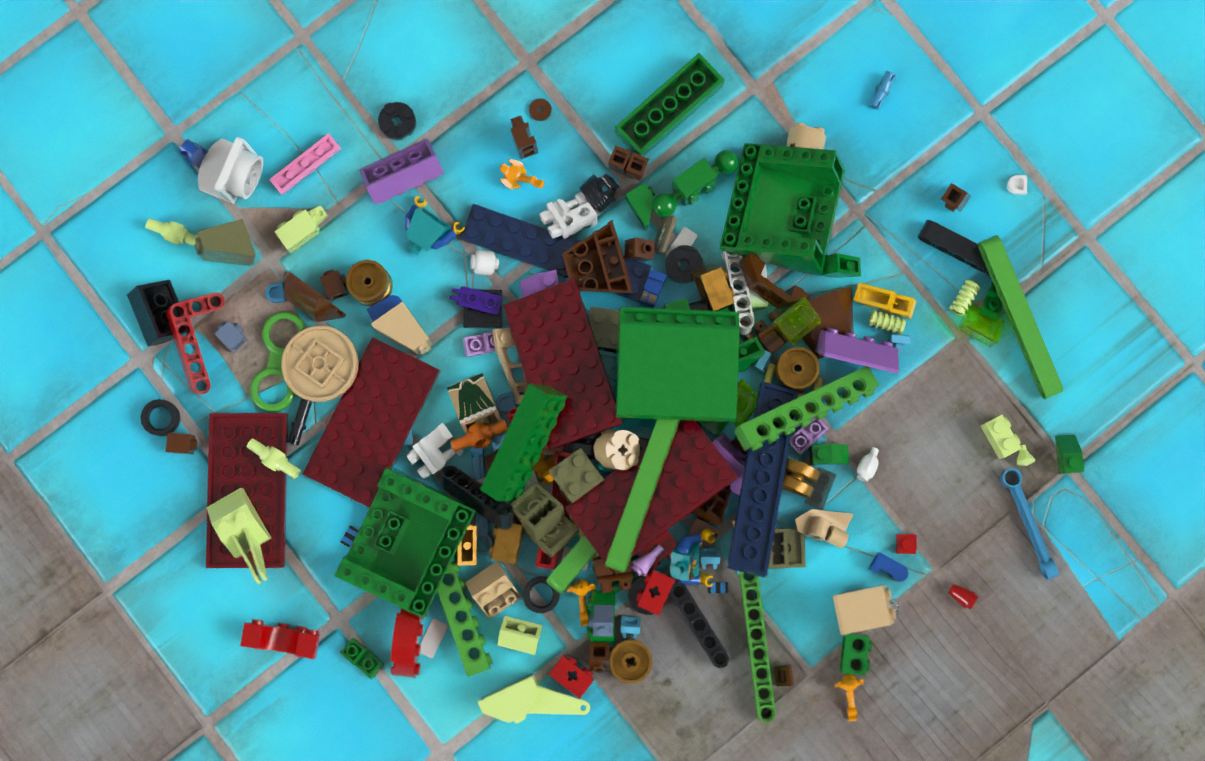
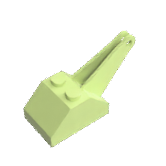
[207,488,271,585]
[478,674,590,724]

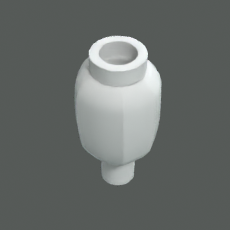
[857,447,879,482]

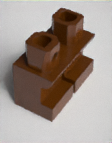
[511,116,538,159]
[608,145,649,181]
[753,309,800,354]
[593,557,633,593]

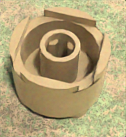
[786,122,826,149]
[594,430,640,470]

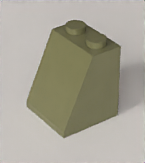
[194,219,255,266]

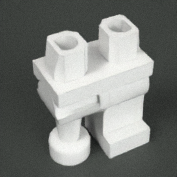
[539,192,598,239]
[406,422,464,479]

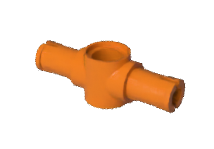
[450,420,508,452]

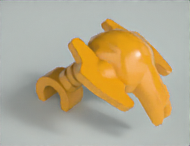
[499,159,545,189]
[533,454,555,485]
[567,578,596,626]
[834,674,864,721]

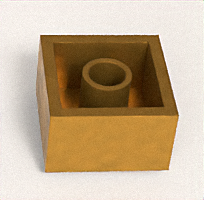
[691,263,735,311]
[489,524,524,564]

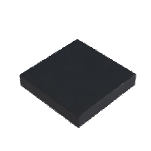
[463,290,502,328]

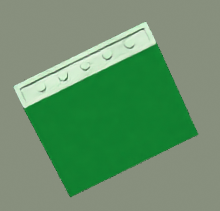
[720,143,845,275]
[616,307,740,422]
[334,466,476,618]

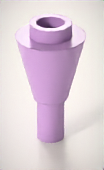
[632,545,664,576]

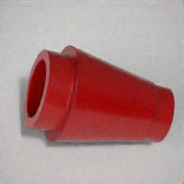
[948,584,979,610]

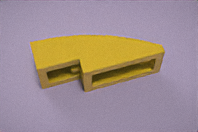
[853,283,917,320]

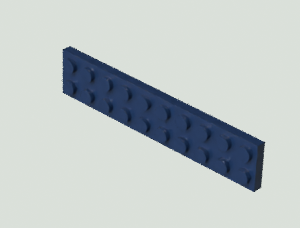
[460,204,651,302]
[727,382,798,578]

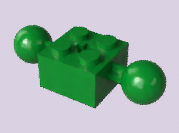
[652,150,738,217]

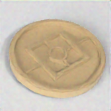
[281,325,359,402]

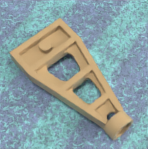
[492,328,528,404]

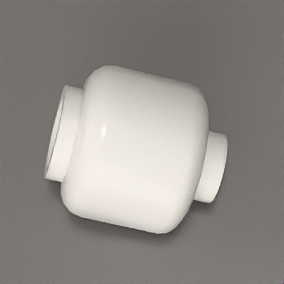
[470,250,499,275]

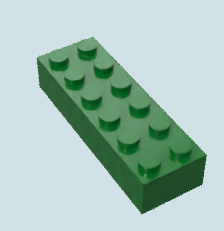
[615,53,725,157]
[480,384,567,501]

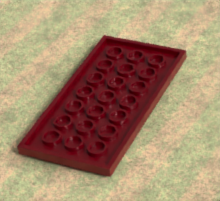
[503,278,623,451]
[303,337,441,508]
[206,413,288,568]
[564,420,738,572]

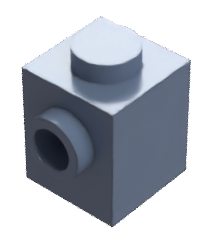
[215,321,248,353]
[589,605,614,637]

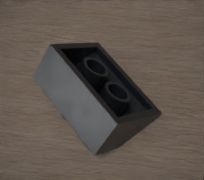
[127,280,187,347]

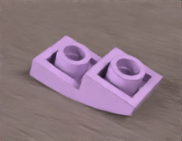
[462,332,496,357]
[790,418,829,455]

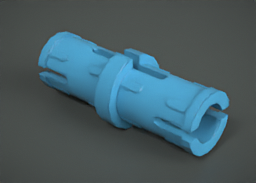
[868,71,896,110]

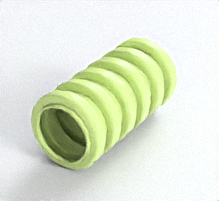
[949,280,981,316]
[868,310,906,335]

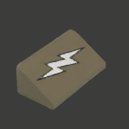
[654,216,677,256]

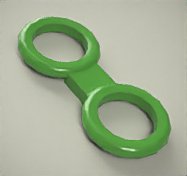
[250,311,306,412]

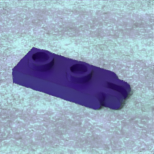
[449,286,503,316]

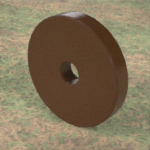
[529,98,552,121]

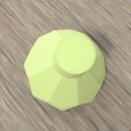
[1016,445,1035,466]

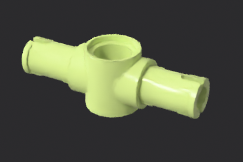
[145,218,197,246]
[247,438,301,479]

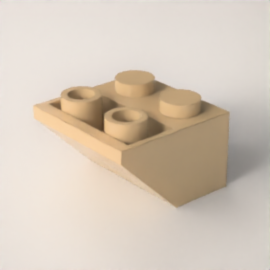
[465,561,522,619]

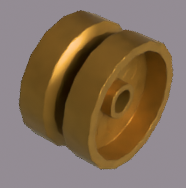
[346,260,393,306]
[775,347,820,392]
[782,458,820,498]
[609,639,652,684]

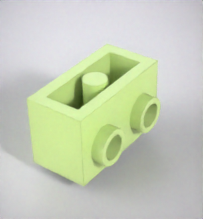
[980,415,1022,459]
[497,616,542,655]

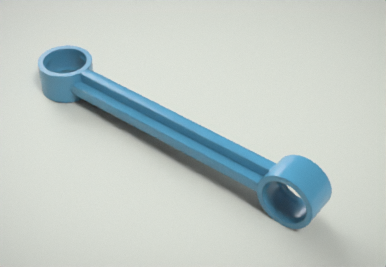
[471,446,493,554]
[1000,468,1059,580]

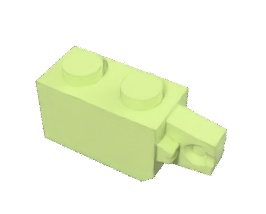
[274,206,328,253]

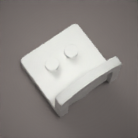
[198,137,263,204]

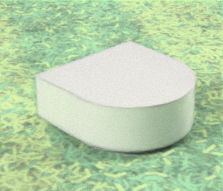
[1007,175,1027,195]

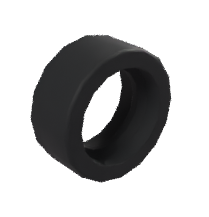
[140,399,180,437]
[523,576,560,613]

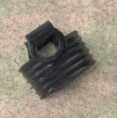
[579,174,620,214]

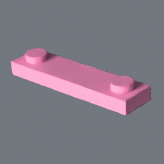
[269,133,341,195]

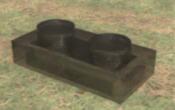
[804,467,837,510]

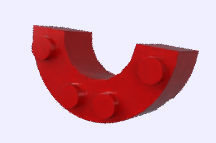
[391,607,428,678]
[240,619,320,659]

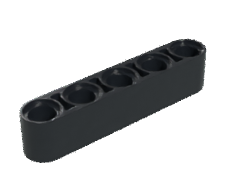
[918,220,990,276]
[441,466,514,530]
[669,583,729,668]

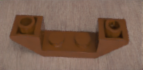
[739,253,811,309]

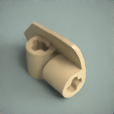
[794,509,853,549]

